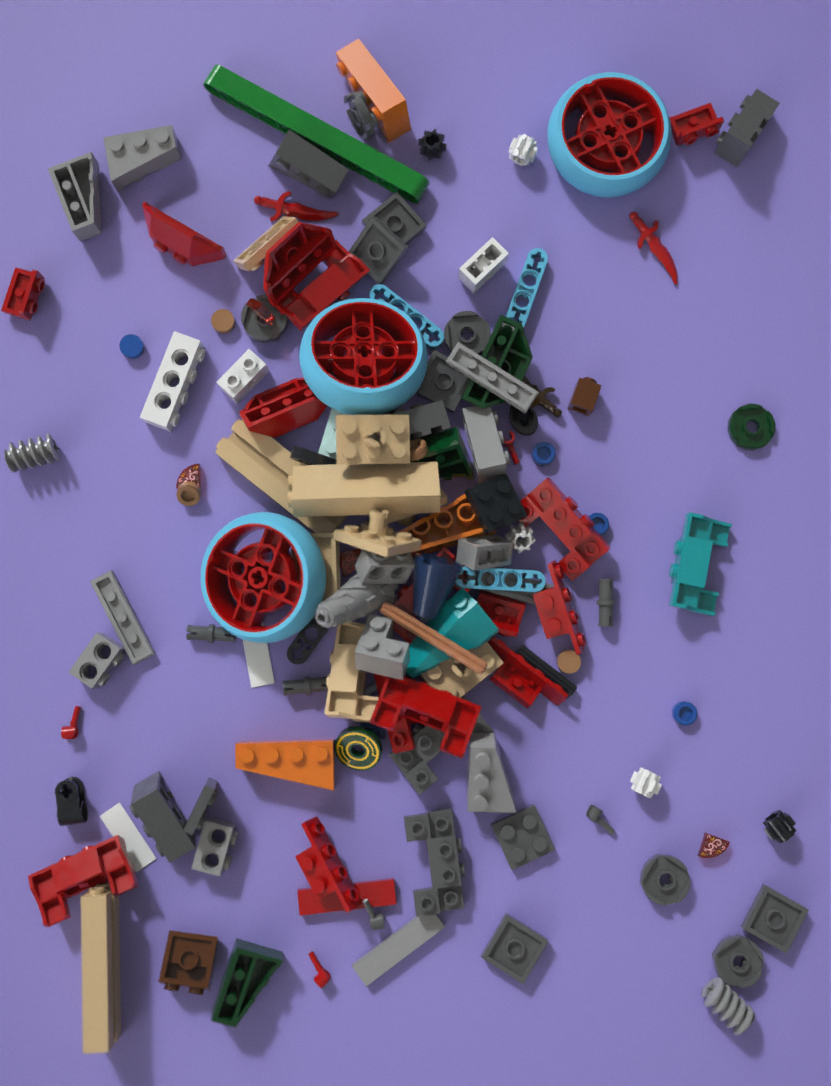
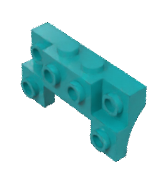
[669,512,732,616]

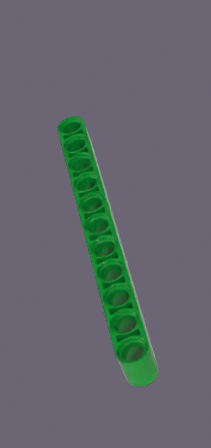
[203,64,429,204]

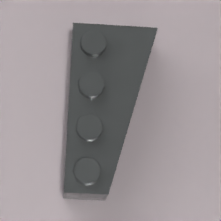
[389,400,451,441]

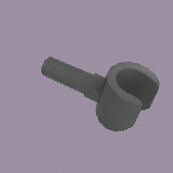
[586,805,615,835]
[362,898,385,930]

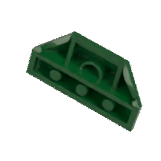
[462,315,533,409]

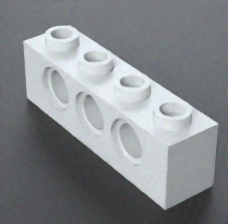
[140,331,205,432]

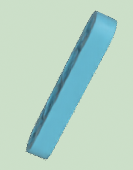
[506,248,548,328]
[369,284,444,350]
[455,567,546,592]

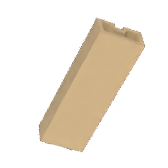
[215,419,349,533]
[287,462,441,517]
[81,882,121,1054]

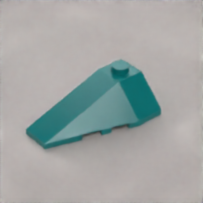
[406,588,499,678]

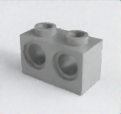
[456,534,514,570]
[355,549,415,585]
[68,632,125,689]
[191,817,238,876]

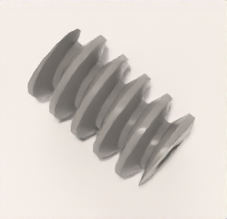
[4,433,60,473]
[701,977,756,1035]

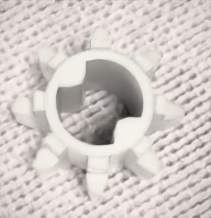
[508,134,538,166]
[505,522,536,554]
[630,767,662,799]

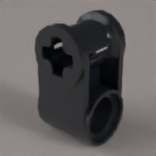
[55,777,88,826]

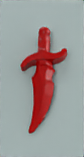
[254,191,339,222]
[629,211,678,285]

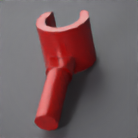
[502,431,520,465]
[61,706,81,739]
[308,951,331,988]

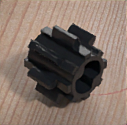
[418,129,447,160]
[763,810,796,843]

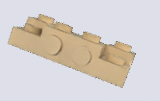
[324,621,379,722]

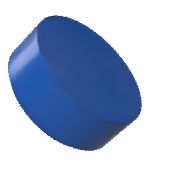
[119,334,144,359]
[531,442,556,466]
[589,513,609,536]
[672,701,698,726]

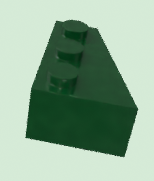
[410,427,474,480]
[211,938,284,1028]

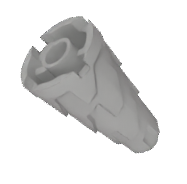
[316,574,399,628]

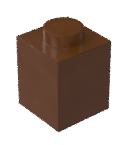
[567,377,602,416]

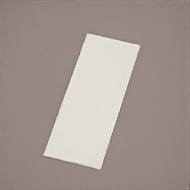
[242,622,275,688]
[100,802,157,873]

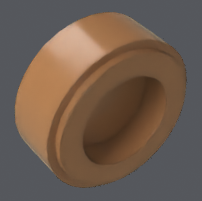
[211,309,235,334]
[410,438,429,461]
[176,481,201,506]
[556,650,581,674]

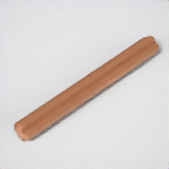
[380,602,488,674]

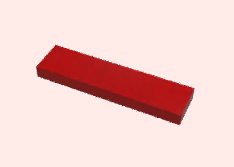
[297,878,396,916]

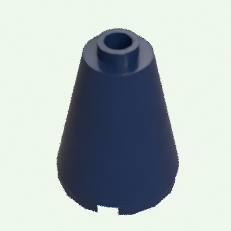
[413,553,463,622]

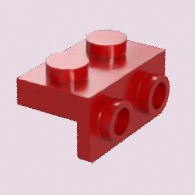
[669,103,724,146]
[1,267,45,321]
[477,590,526,637]

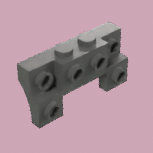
[389,695,495,795]
[404,808,465,917]

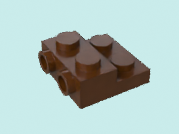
[158,930,219,995]

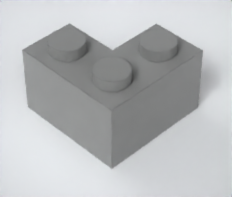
[355,614,410,680]

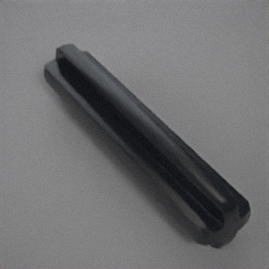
[516,645,577,697]

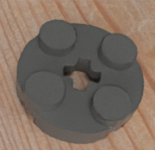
[344,91,378,140]
[241,295,288,342]
[444,311,490,355]
[640,854,690,905]
[712,934,764,988]

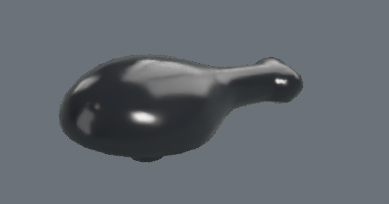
[509,404,538,436]

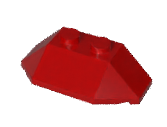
[142,201,227,267]
[263,222,337,307]
[239,378,327,438]

